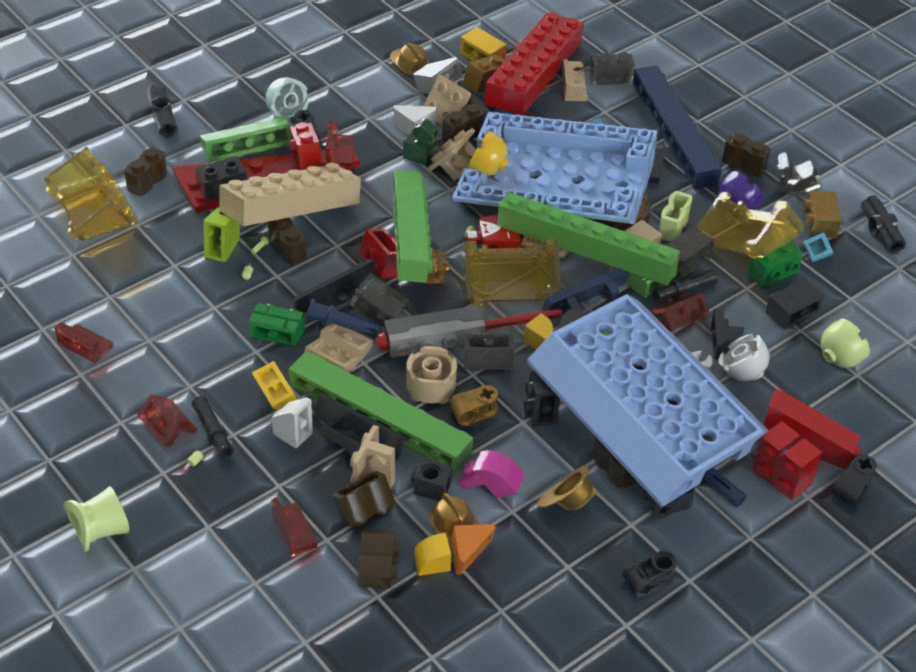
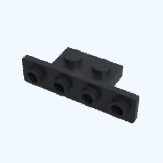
[293,259,374,313]
[314,394,405,460]

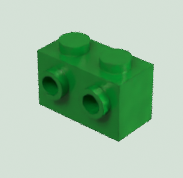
[748,239,803,288]

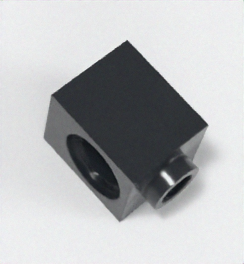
[411,459,453,501]

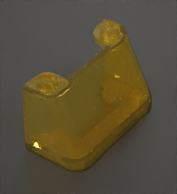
[44,146,139,241]
[692,192,805,259]
[462,239,562,305]

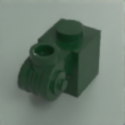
[403,118,438,165]

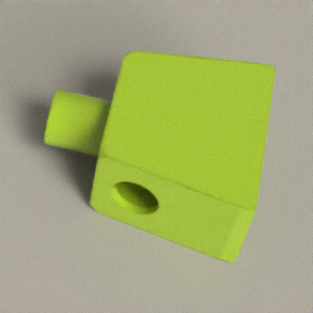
[203,208,240,262]

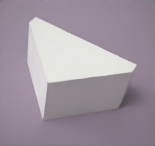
[394,105,436,134]

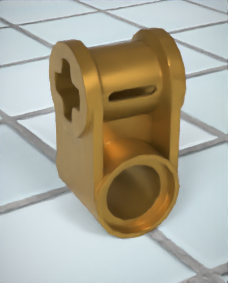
[449,385,498,426]

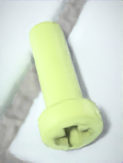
[251,236,269,254]

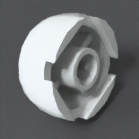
[719,334,770,381]

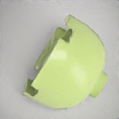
[821,319,870,368]

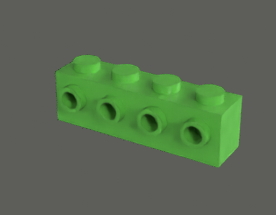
[200,117,292,163]

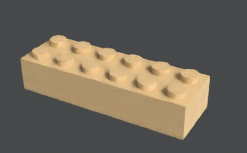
[219,163,361,226]

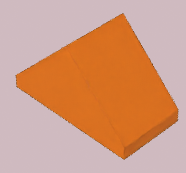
[450,524,496,576]

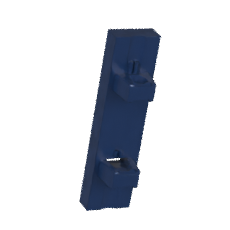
[542,268,629,318]

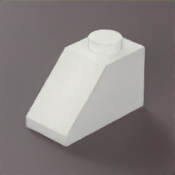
[272,398,313,448]

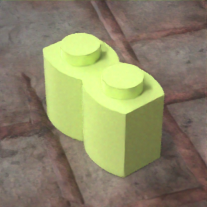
[659,191,692,243]

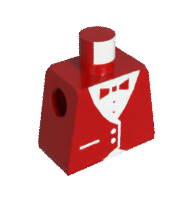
[466,215,521,258]

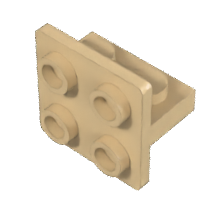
[424,75,471,125]
[428,128,476,181]
[350,425,395,489]

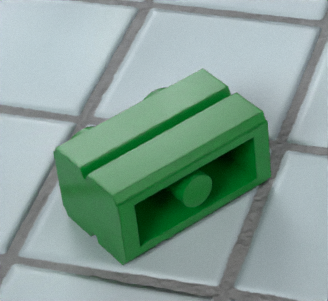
[249,303,305,347]

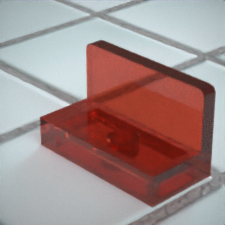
[325,121,355,167]
[651,292,710,331]
[54,322,114,364]
[137,395,198,447]
[271,497,318,557]

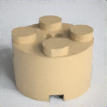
[406,346,457,404]

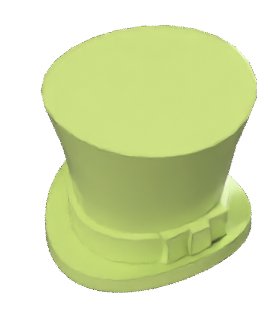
[63,486,130,552]

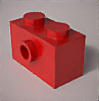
[289,122,322,169]
[359,229,398,279]

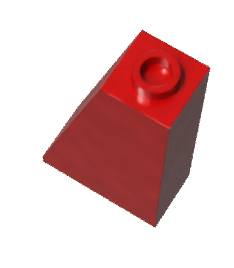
[764,389,862,469]

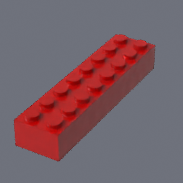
[484,12,584,116]

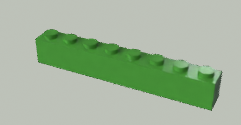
[392,170,433,283]
[497,192,680,286]
[289,351,473,474]

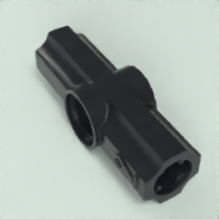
[147,84,178,138]
[860,195,906,254]

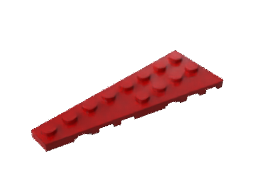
[173,147,360,214]

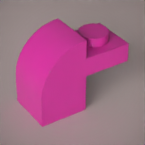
[459,451,524,498]

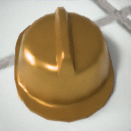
[390,43,430,76]
[537,465,597,510]
[429,493,479,549]

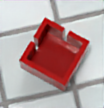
[753,421,822,501]

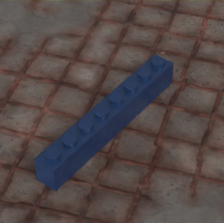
[632,65,722,189]

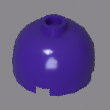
[718,171,764,215]

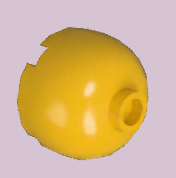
[468,131,509,177]

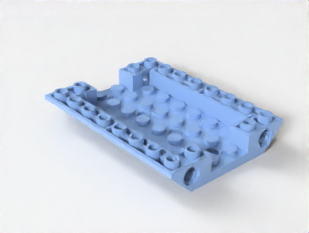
[452,112,657,224]
[527,294,769,507]

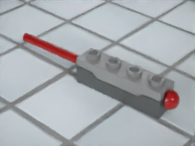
[376,305,562,358]

